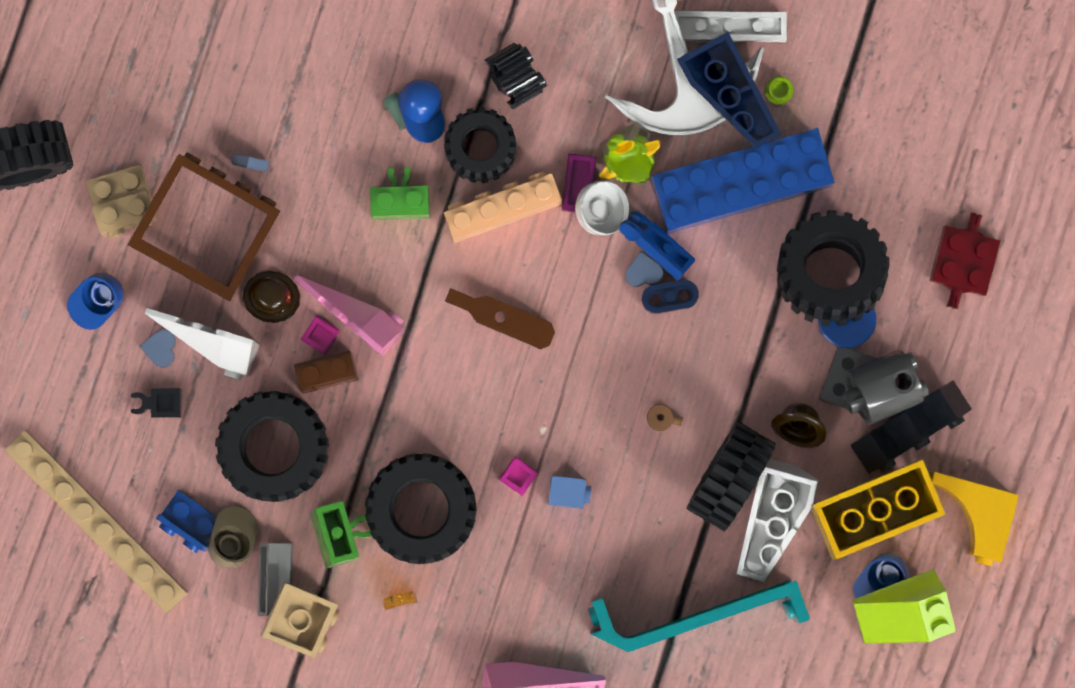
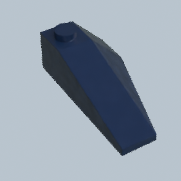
[677,32,782,148]

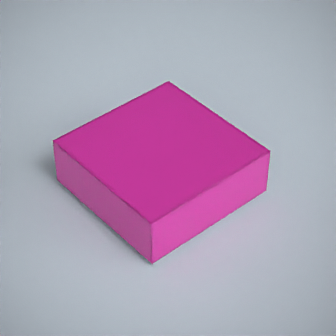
[300,316,341,355]
[499,456,539,496]

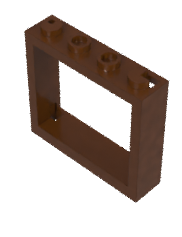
[127,152,280,301]

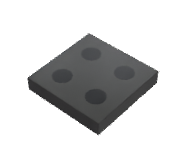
[819,347,878,413]

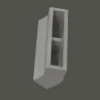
[258,543,293,616]

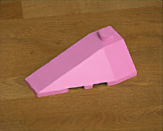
[294,275,405,357]
[482,662,606,688]

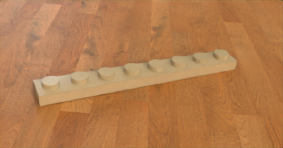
[4,430,188,614]

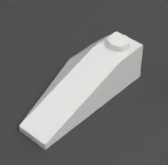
[145,308,260,380]
[737,458,819,582]

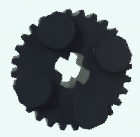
[484,43,547,109]

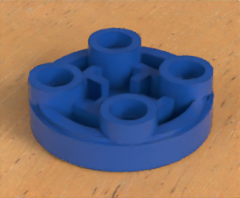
[818,309,876,348]

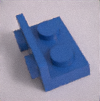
[156,490,217,553]

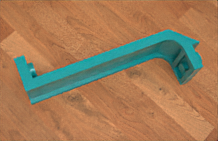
[588,580,810,652]

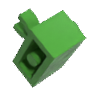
[370,167,430,220]
[310,501,372,569]

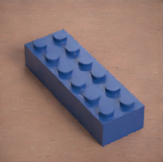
[651,128,835,234]

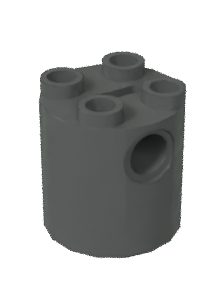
[842,350,929,426]

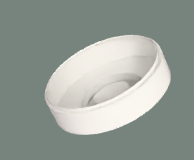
[575,181,629,236]

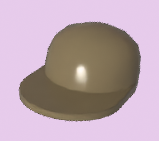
[208,506,258,568]

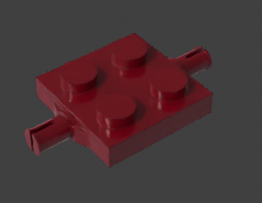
[929,213,1000,310]

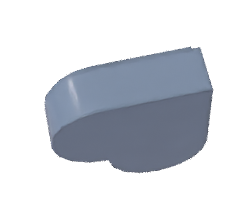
[231,153,270,172]
[625,252,663,287]
[140,330,176,368]

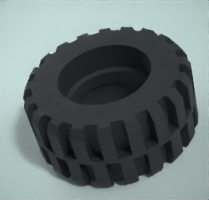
[777,210,890,326]
[215,391,329,502]
[365,453,477,564]

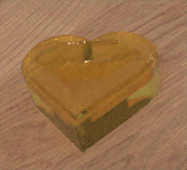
[383,591,418,611]

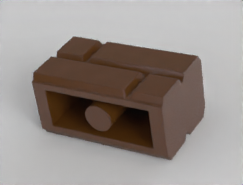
[294,350,359,394]

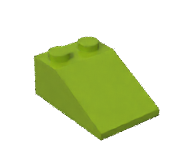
[852,569,956,644]

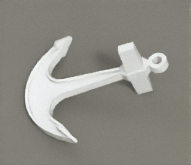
[604,0,765,135]

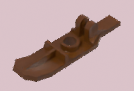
[445,288,555,349]

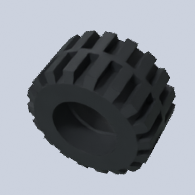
[444,107,516,183]

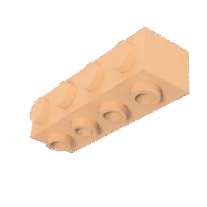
[444,172,562,243]

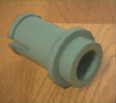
[383,92,406,130]

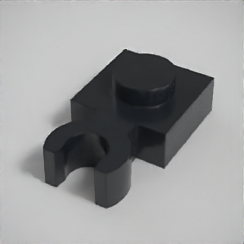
[131,388,182,418]

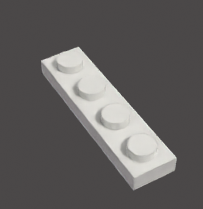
[674,11,787,43]

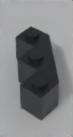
[850,380,972,474]

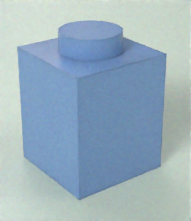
[549,476,591,509]

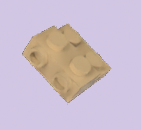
[86,164,158,239]
[260,582,339,659]

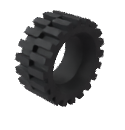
[0,120,74,191]
[686,421,776,532]

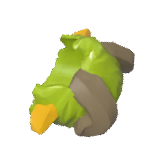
[599,123,660,184]

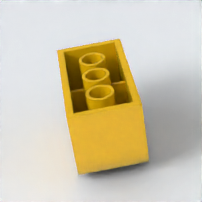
[811,460,946,559]

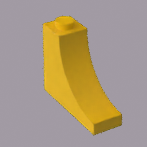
[930,472,1019,566]

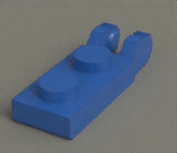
[619,211,695,281]

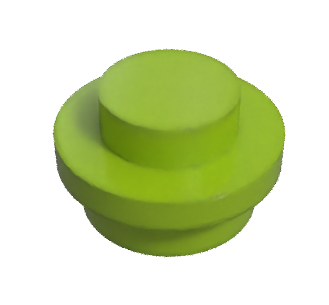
[765,76,794,105]

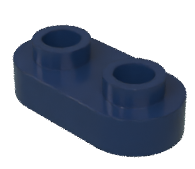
[641,280,699,314]

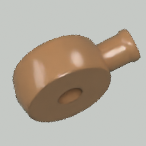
[647,404,683,431]

